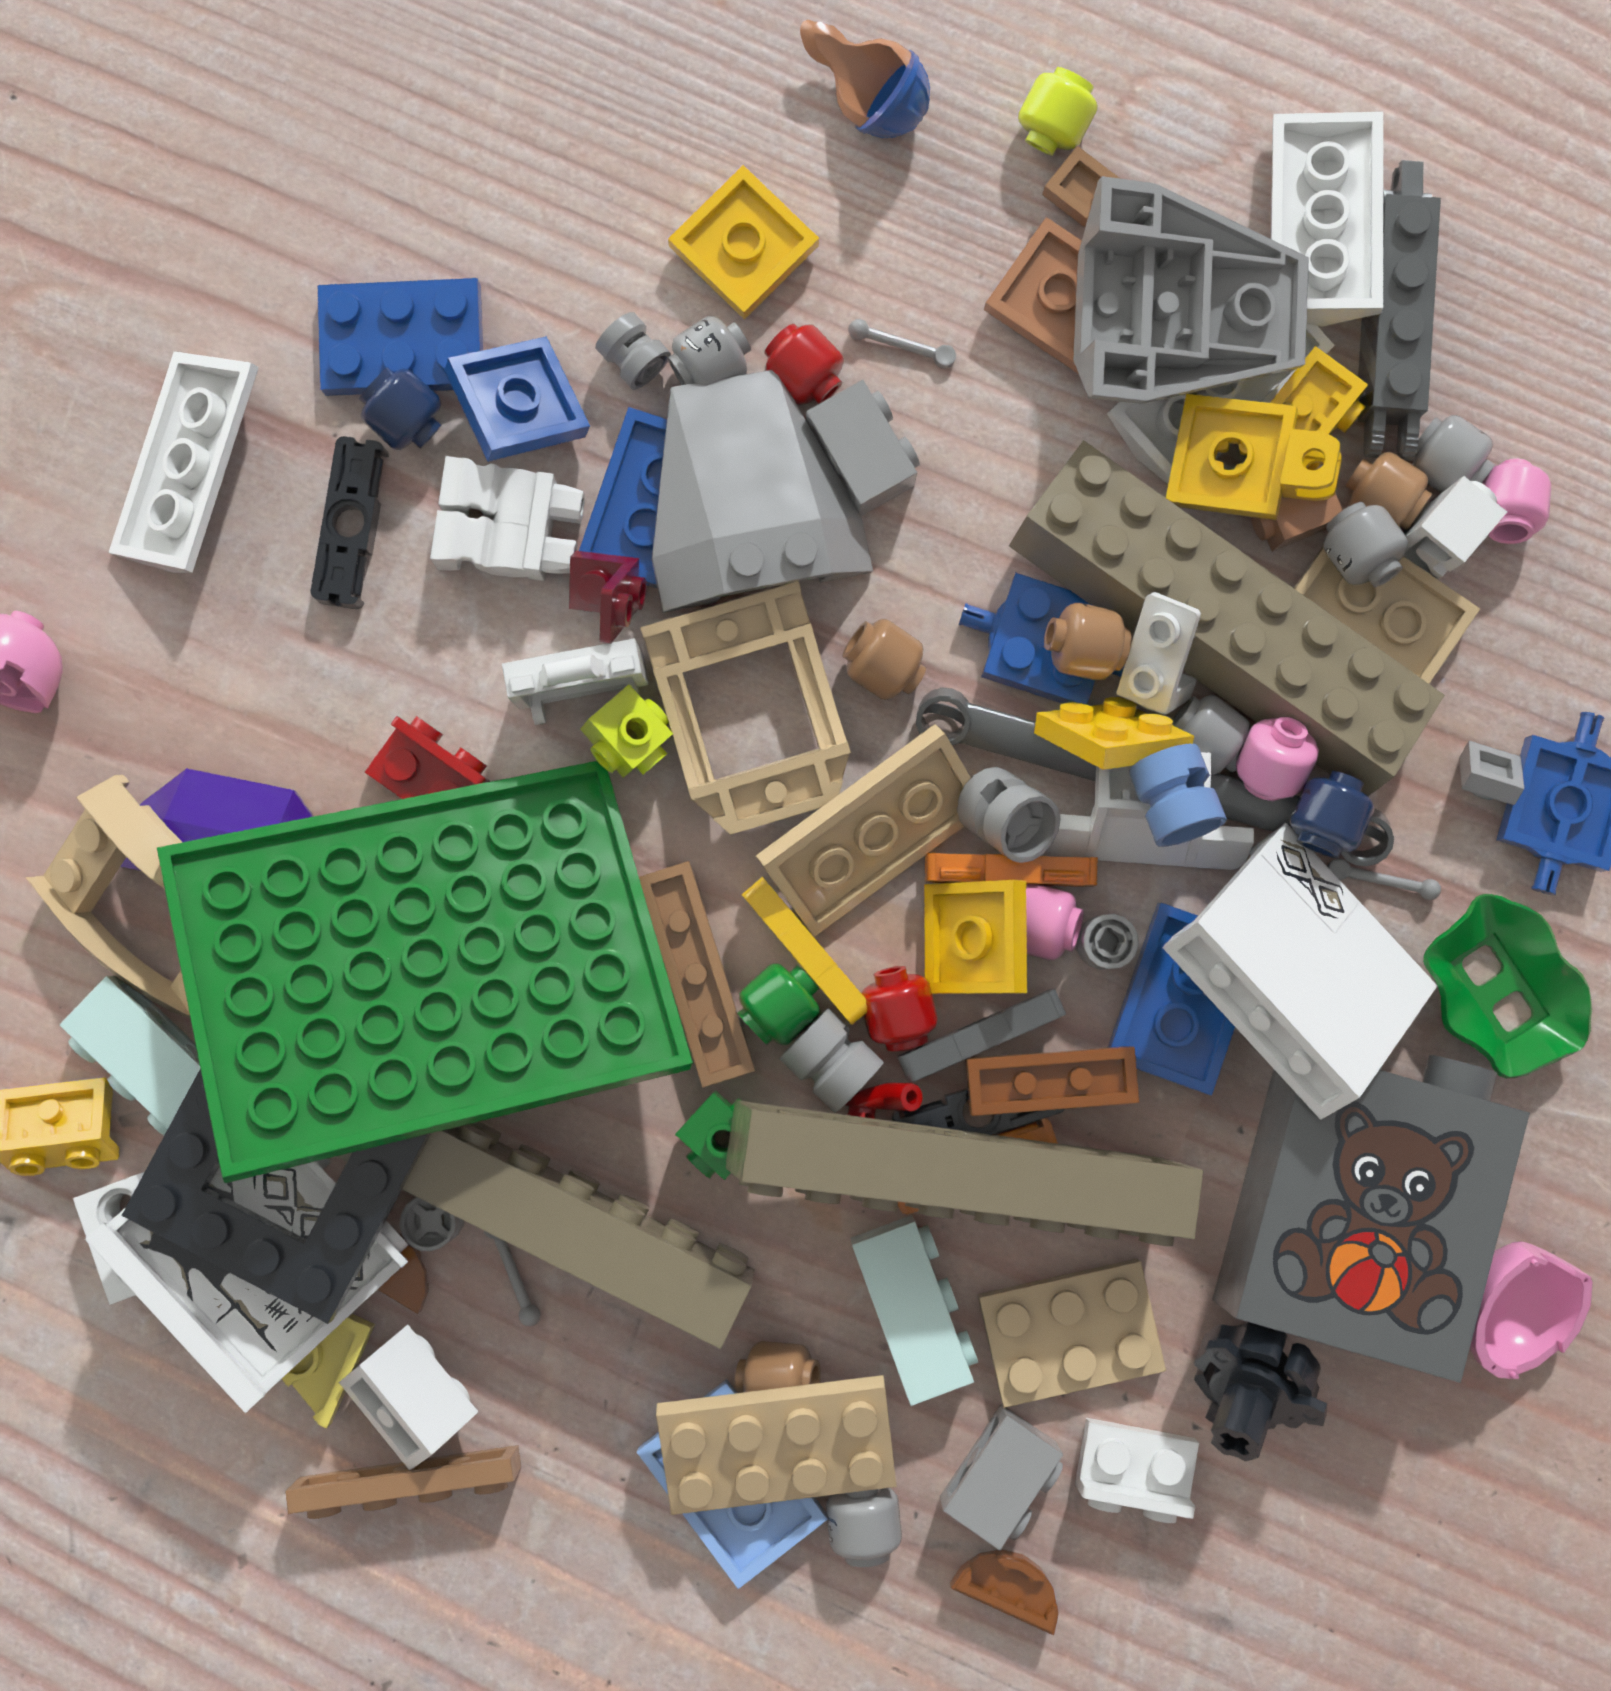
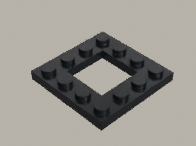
[121,1068,431,1324]

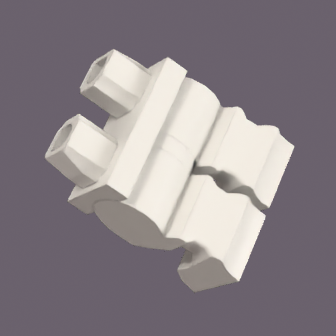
[430,456,585,581]

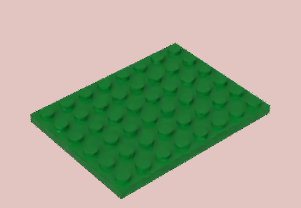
[157,761,693,1183]

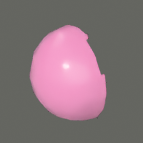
[1470,1241,1593,1379]

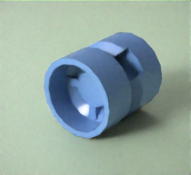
[1129,744,1227,847]

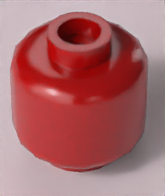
[764,324,844,406]
[861,966,938,1052]

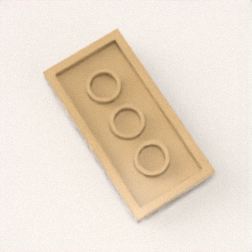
[756,724,971,937]
[656,1375,897,1515]

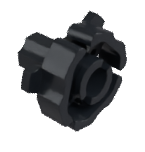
[1194,1322,1328,1461]

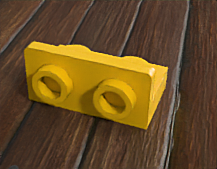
[1270,346,1368,470]
[0,1077,120,1176]

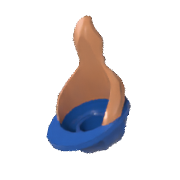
[800,19,930,138]

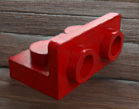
[365,716,491,799]

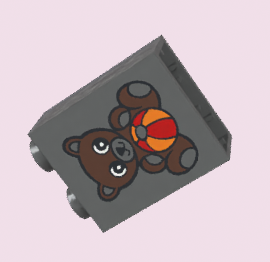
[1212,1055,1530,1383]

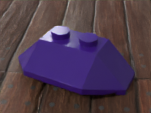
[120,768,314,871]

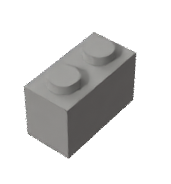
[806,380,920,516]
[940,1404,1063,1550]

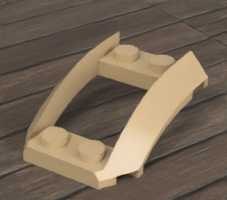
[640,582,851,835]
[25,775,190,1018]

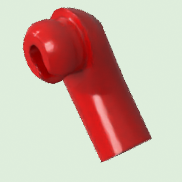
[845,1082,923,1119]

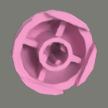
[0,611,63,713]

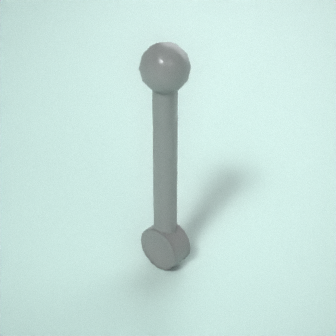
[848,319,956,369]
[1327,858,1441,900]
[484,1231,541,1327]

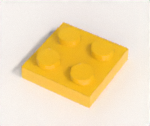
[668,165,819,320]
[1034,697,1194,770]
[924,880,1027,994]

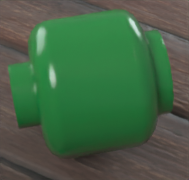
[737,963,820,1045]

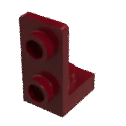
[569,551,646,644]

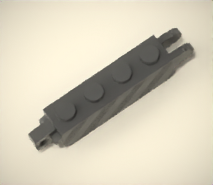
[1357,160,1441,461]

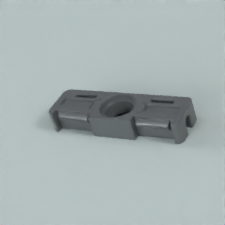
[897,989,1066,1083]

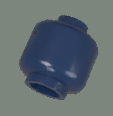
[359,368,442,450]
[1290,771,1375,858]

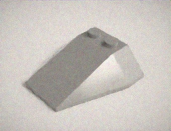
[1073,176,1309,404]
[651,370,873,613]

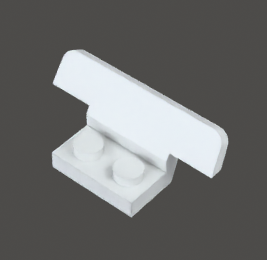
[1043,752,1254,870]

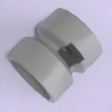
[957,767,1061,863]
[779,1008,884,1113]

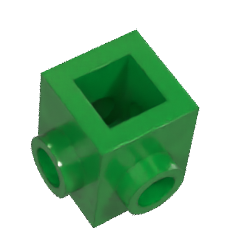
[675,1090,742,1180]

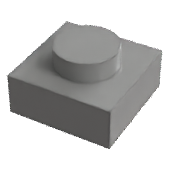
[1460,741,1524,805]

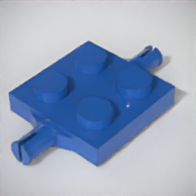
[958,572,1125,705]
[1496,712,1611,895]

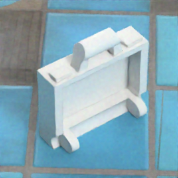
[502,638,649,725]

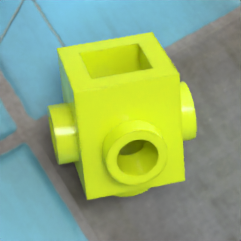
[580,684,673,778]

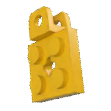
[1166,394,1342,520]

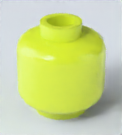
[1018,67,1098,156]

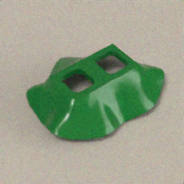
[1423,894,1592,1079]

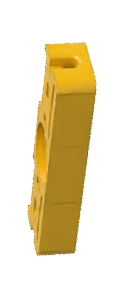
[741,877,867,1025]

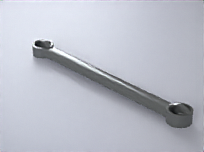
[916,687,1394,866]

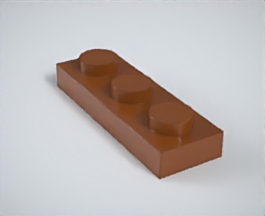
[965,1046,1140,1116]

